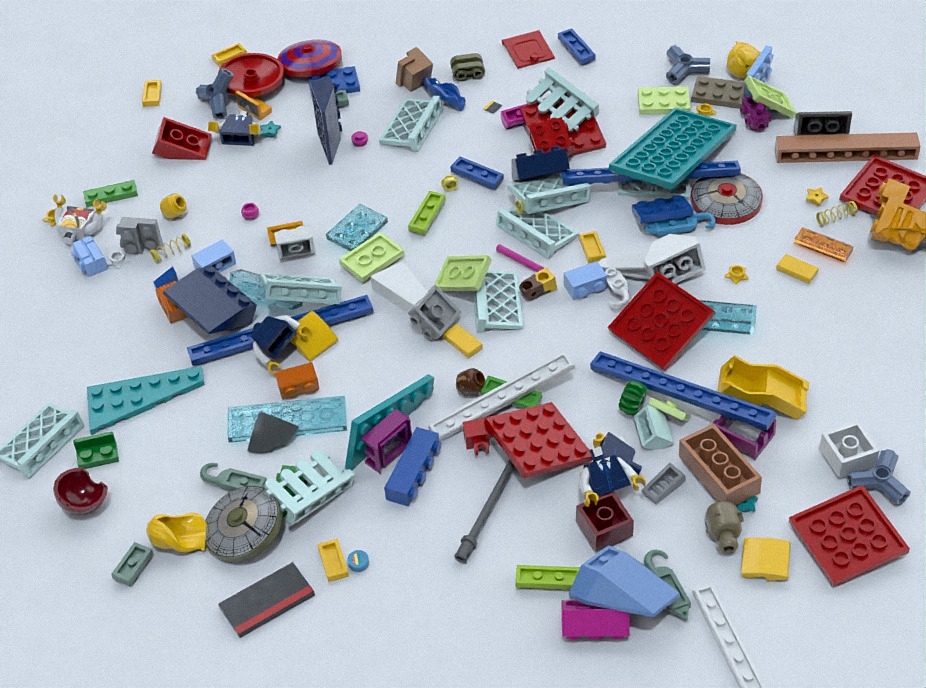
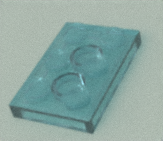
[326,204,388,251]

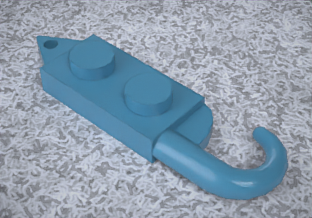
[644,212,716,237]

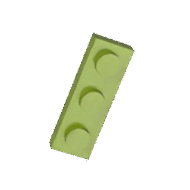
[408,191,446,235]
[515,565,580,590]

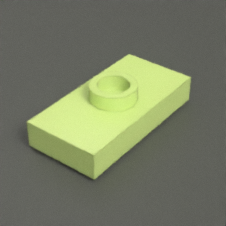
[648,397,691,421]

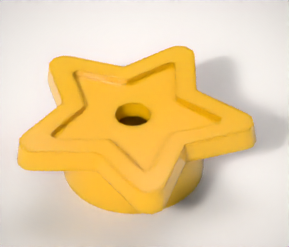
[696,104,717,117]
[806,187,829,205]
[42,209,56,227]
[725,265,749,284]

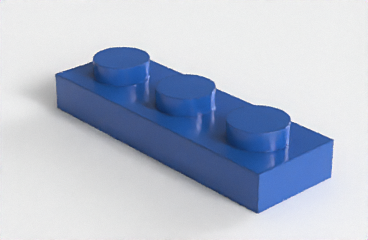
[558,28,596,65]
[450,156,504,189]

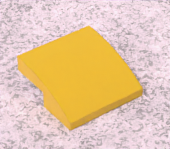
[291,310,339,362]
[741,538,791,581]

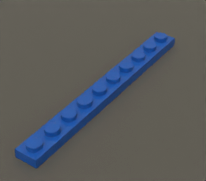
[562,160,741,186]
[187,295,374,366]
[590,351,776,431]

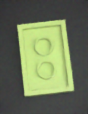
[744,75,796,118]
[638,86,691,115]
[339,232,404,282]
[435,255,492,291]

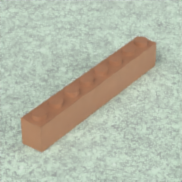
[775,132,921,163]

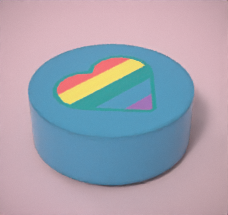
[347,550,369,572]

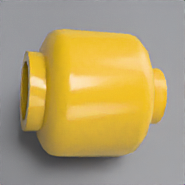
[160,193,186,219]

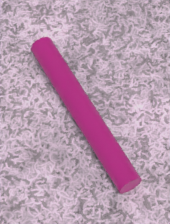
[496,244,544,272]

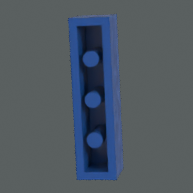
[384,427,442,507]

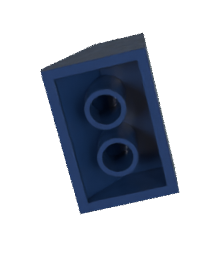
[511,145,570,180]

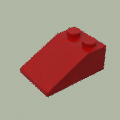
[152,117,212,160]

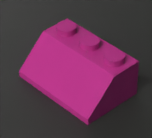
[562,600,630,640]

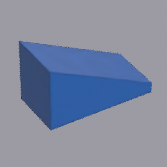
[153,266,178,288]

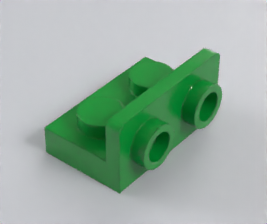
[73,432,119,469]

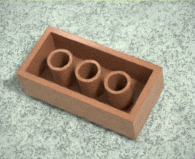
[679,424,762,505]

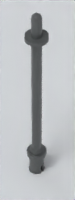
[454,459,515,563]

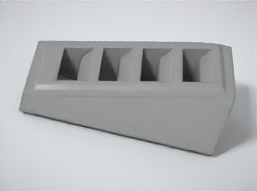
[641,463,686,505]

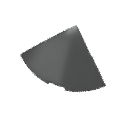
[247,411,299,453]

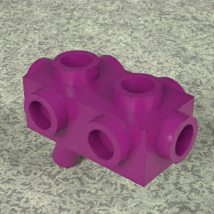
[740,96,771,131]

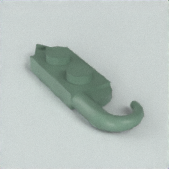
[200,463,267,491]
[644,549,691,621]

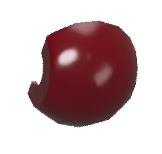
[53,468,108,515]

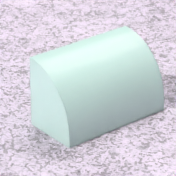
[634,405,674,450]

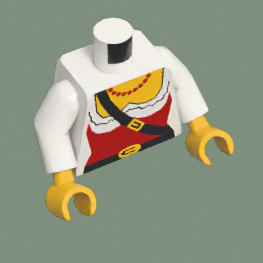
[53,194,107,245]

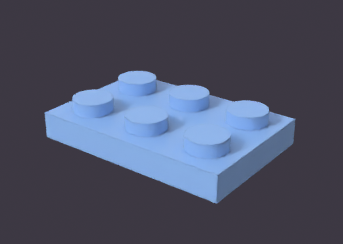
[744,45,774,97]

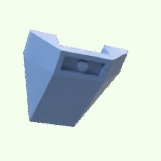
[569,545,680,617]

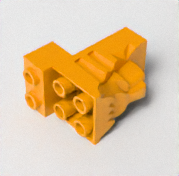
[870,178,926,251]

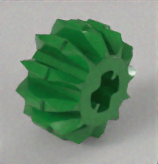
[618,380,648,416]

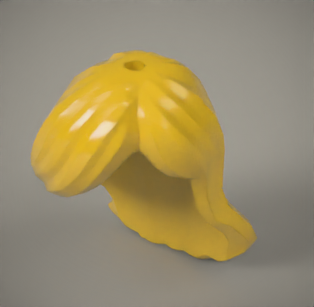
[727,41,760,79]
[146,512,207,553]

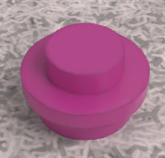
[351,131,368,147]
[241,203,259,219]

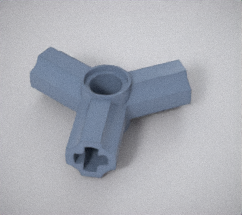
[666,45,710,85]
[195,68,234,119]
[848,449,911,505]

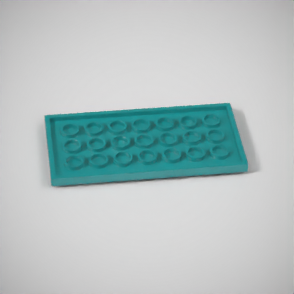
[609,107,736,189]

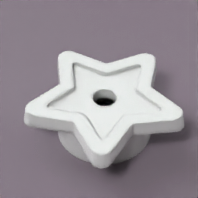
[107,251,129,269]

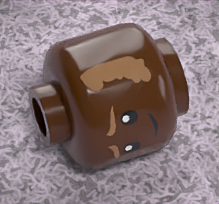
[456,368,485,396]

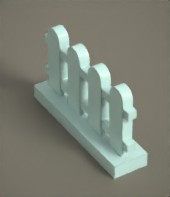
[526,67,599,133]
[265,450,355,526]

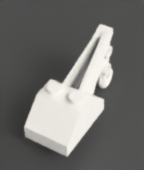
[599,234,706,307]

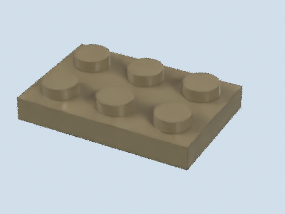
[691,76,745,109]

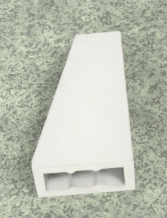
[371,261,428,313]

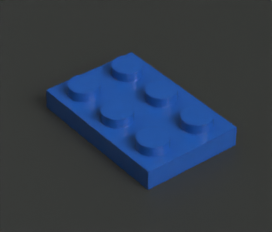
[307,66,360,97]
[632,195,694,224]

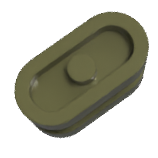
[450,53,485,80]

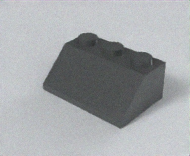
[794,111,852,135]

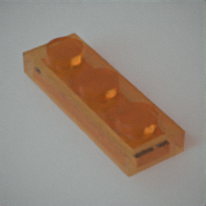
[794,227,854,263]

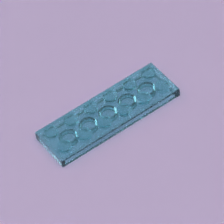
[228,396,347,443]

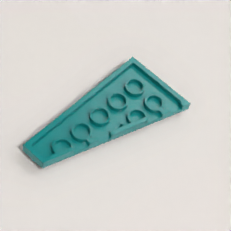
[87,366,205,435]
[345,374,434,471]

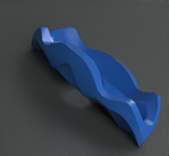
[423,77,466,111]

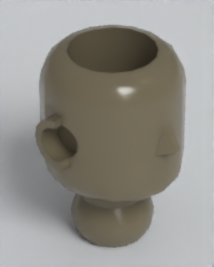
[705,501,744,554]

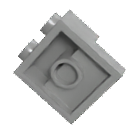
[116,217,163,254]
[408,285,461,340]

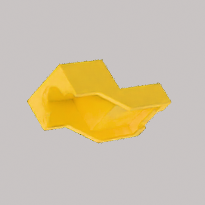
[717,355,809,420]

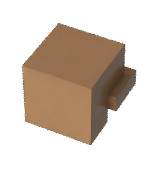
[396,47,433,92]

